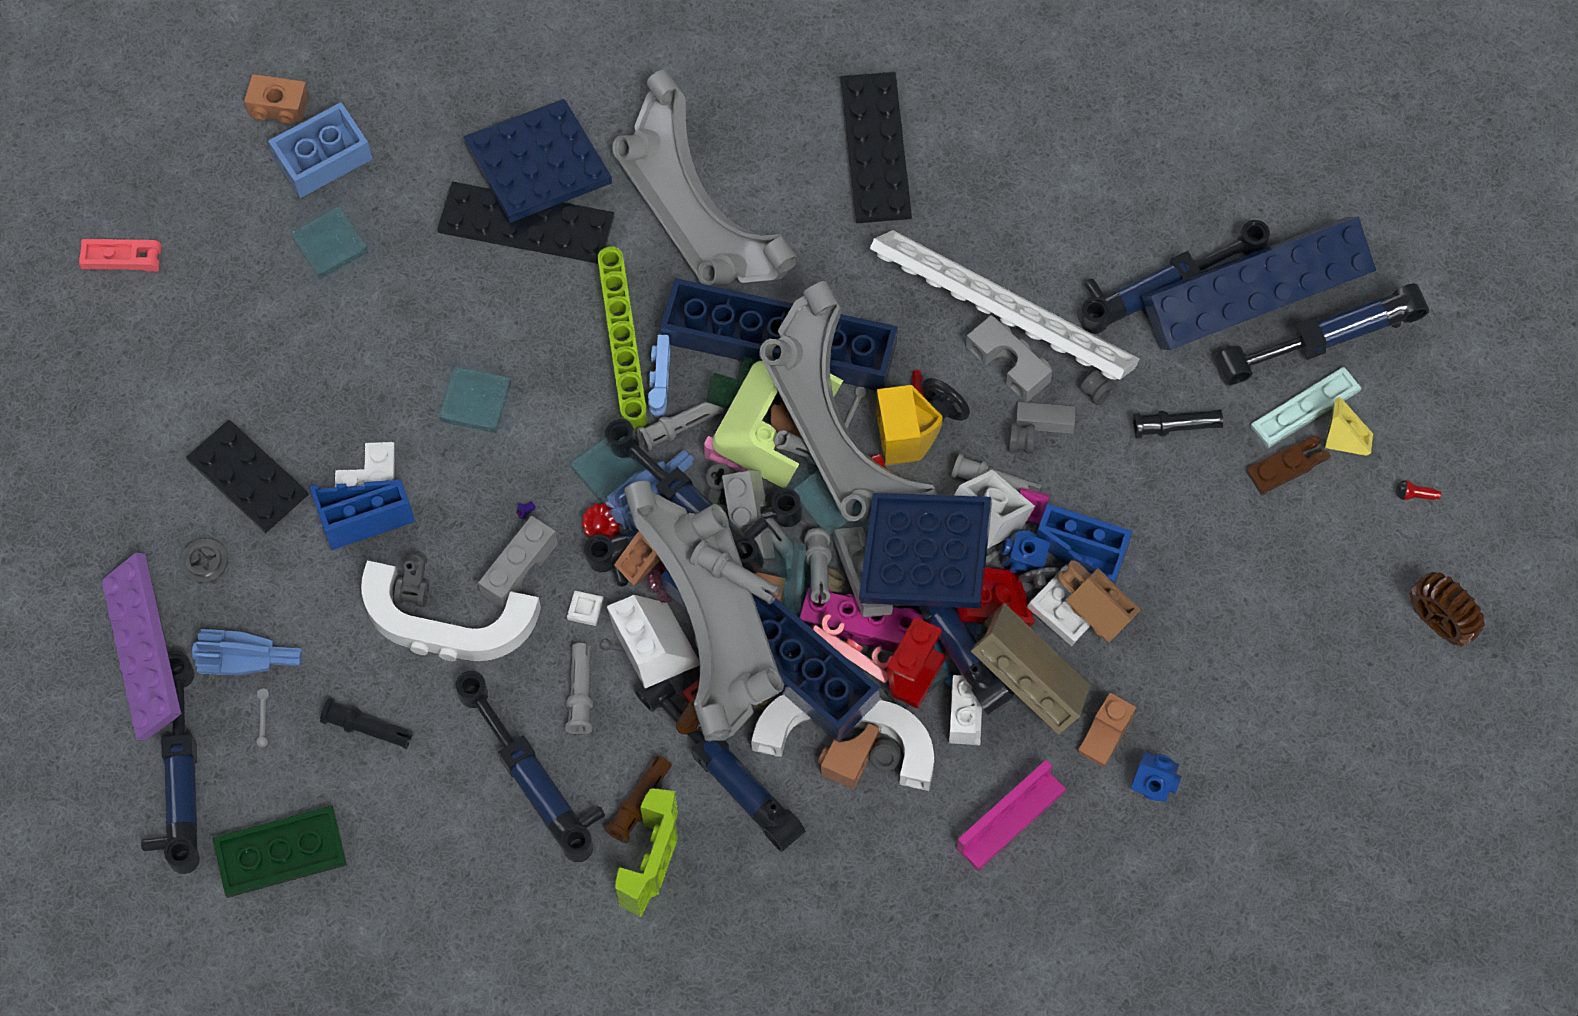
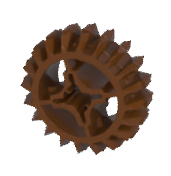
[1409,571,1485,646]

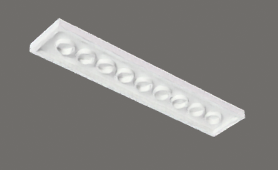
[870,230,1140,380]

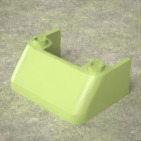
[712,359,843,489]

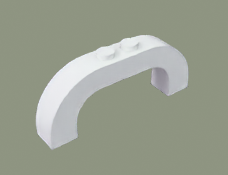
[361,561,541,661]
[751,694,934,791]

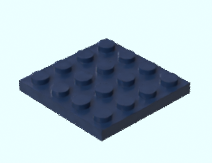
[464,98,612,223]
[859,493,992,608]

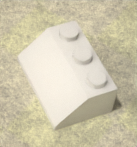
[607,595,700,688]

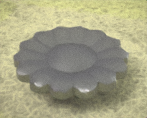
[1018,567,1059,588]

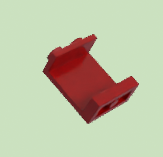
[887,617,946,709]

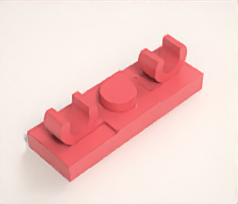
[811,613,893,683]

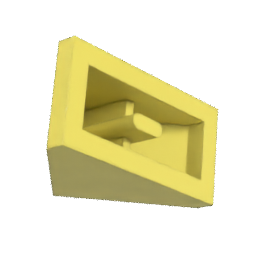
[1325,397,1373,456]

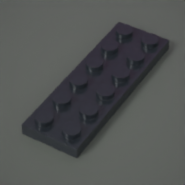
[841,72,912,223]
[437,181,615,264]

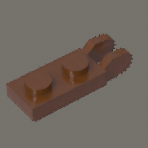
[1246,435,1331,495]

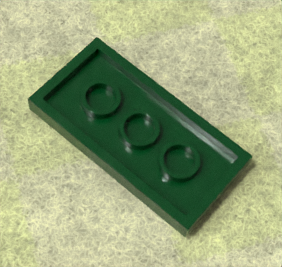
[213,805,347,898]

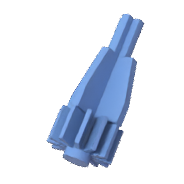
[605,450,694,531]
[192,629,303,675]

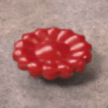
[581,503,620,539]

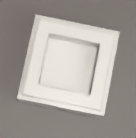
[567,591,604,626]

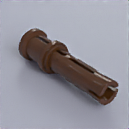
[605,755,672,843]

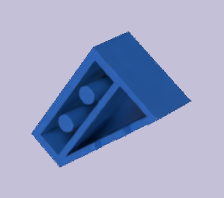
[309,480,415,550]
[1037,504,1132,585]

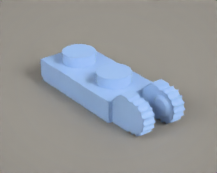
[648,335,671,418]

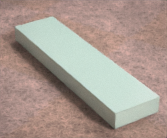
[1251,366,1361,448]

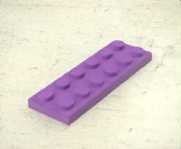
[102,553,181,740]

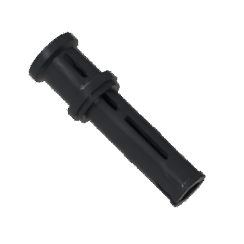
[1133,409,1223,439]
[320,698,413,749]

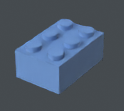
[268,102,373,198]

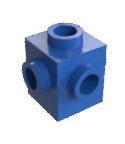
[1001,530,1050,575]
[1131,752,1182,802]

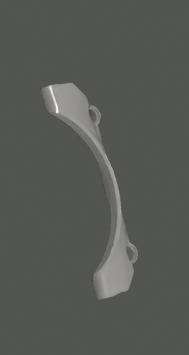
[612,70,799,286]
[760,281,938,521]
[624,481,784,741]

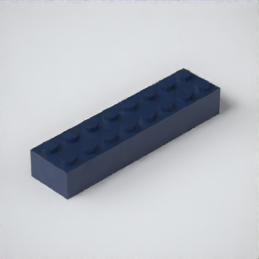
[1141,217,1376,350]
[660,278,898,390]
[661,570,880,742]

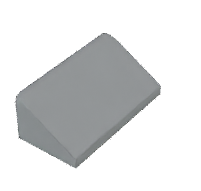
[1016,402,1075,434]

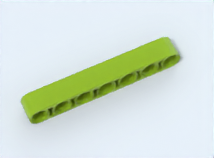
[598,247,647,432]

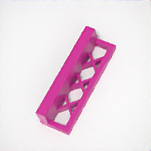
[957,760,1066,871]

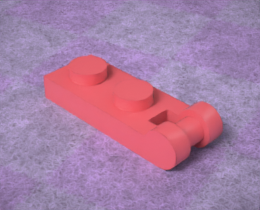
[79,239,162,272]

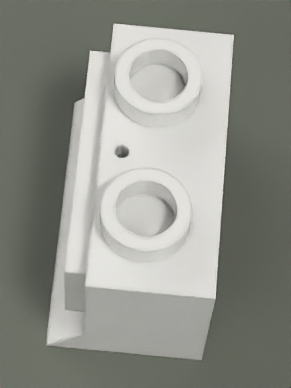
[949,675,982,745]

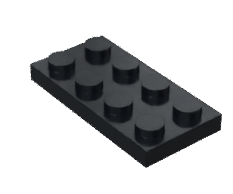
[186,420,309,533]

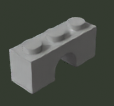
[966,315,1052,402]
[722,470,775,560]
[478,516,558,610]

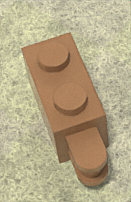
[1058,560,1141,643]

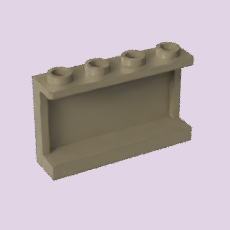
[971,603,1090,735]

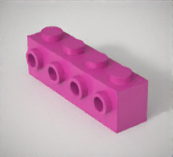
[800,587,924,652]

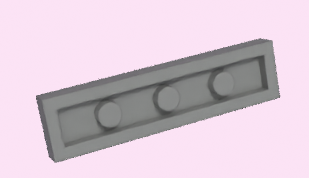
[833,527,893,617]

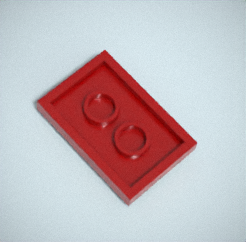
[957,567,1035,627]

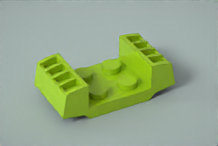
[615,789,678,917]

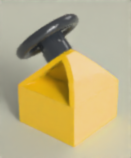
[876,378,970,465]

